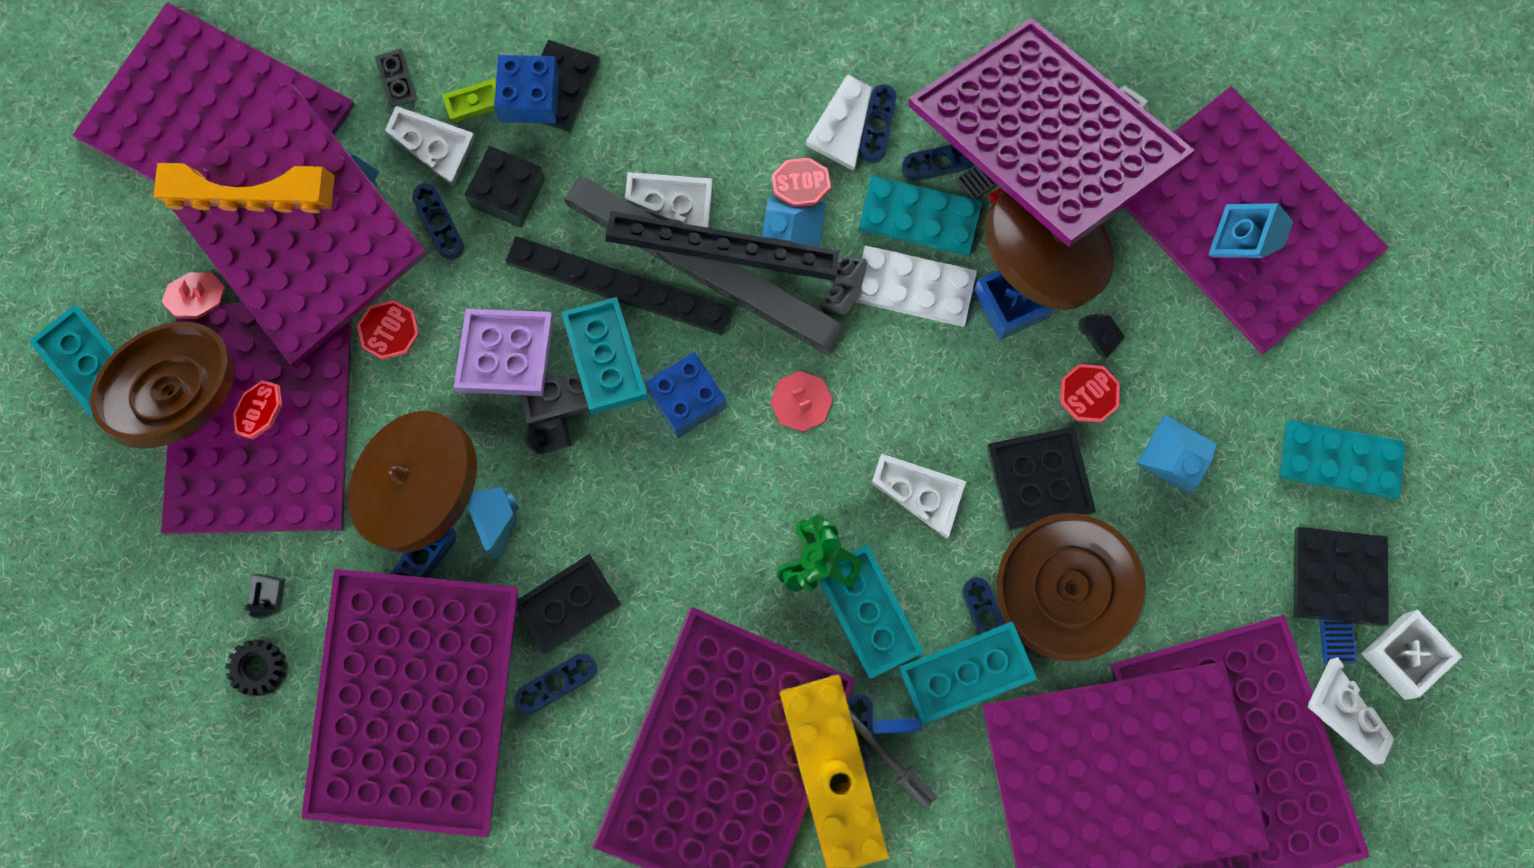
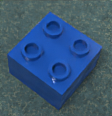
[494,55,560,124]
[974,270,1055,340]
[645,352,727,438]

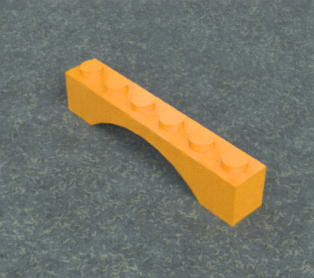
[153,163,335,213]

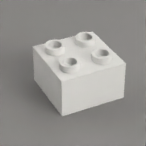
[1361,610,1462,700]

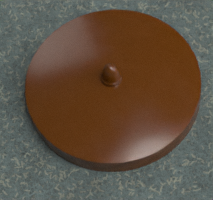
[985,191,1114,310]
[90,322,235,449]
[348,411,477,553]
[997,513,1146,661]

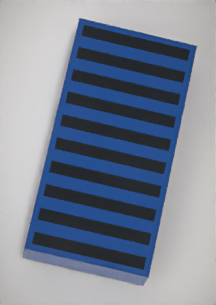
[1319,619,1357,664]

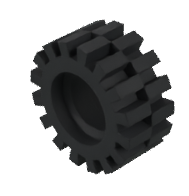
[225,639,288,697]

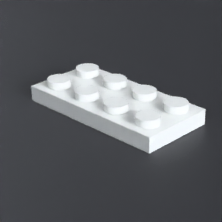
[854,245,977,327]

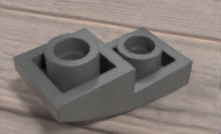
[375,48,418,108]
[819,258,867,315]

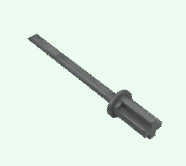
[849,710,937,808]

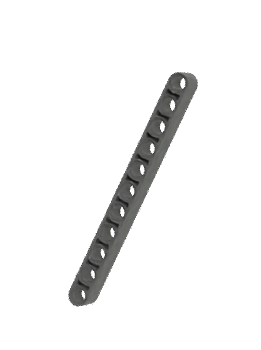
[564,176,845,355]

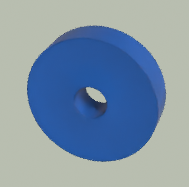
[872,718,922,735]

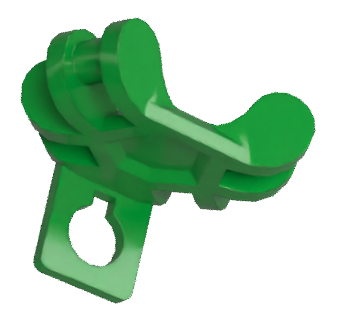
[776,515,863,592]

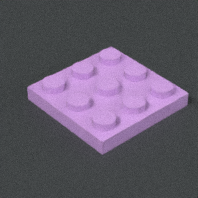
[453,309,554,396]

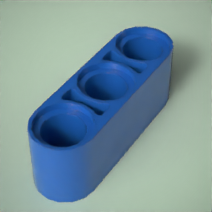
[390,527,457,578]

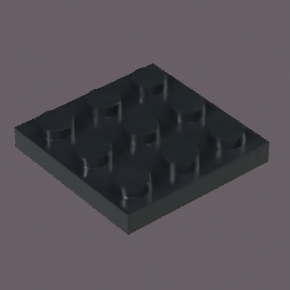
[987,427,1096,531]
[1293,527,1389,627]

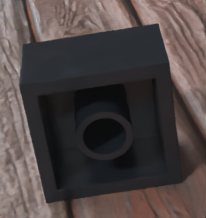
[464,146,545,228]

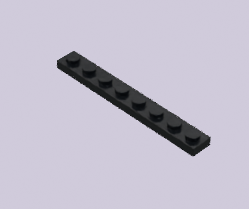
[605,211,840,281]
[505,236,731,335]

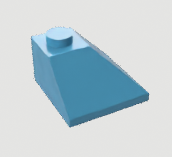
[762,195,825,247]
[1209,203,1293,258]
[1137,415,1217,494]
[467,487,519,560]

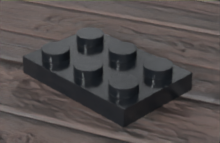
[541,39,600,133]
[517,554,622,655]

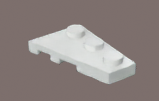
[806,74,872,171]
[385,106,476,187]
[625,172,713,228]
[872,454,966,539]
[1307,657,1394,765]

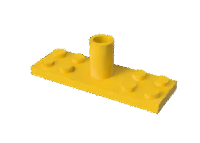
[779,675,889,868]

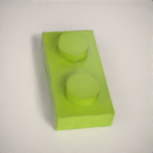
[442,78,496,124]

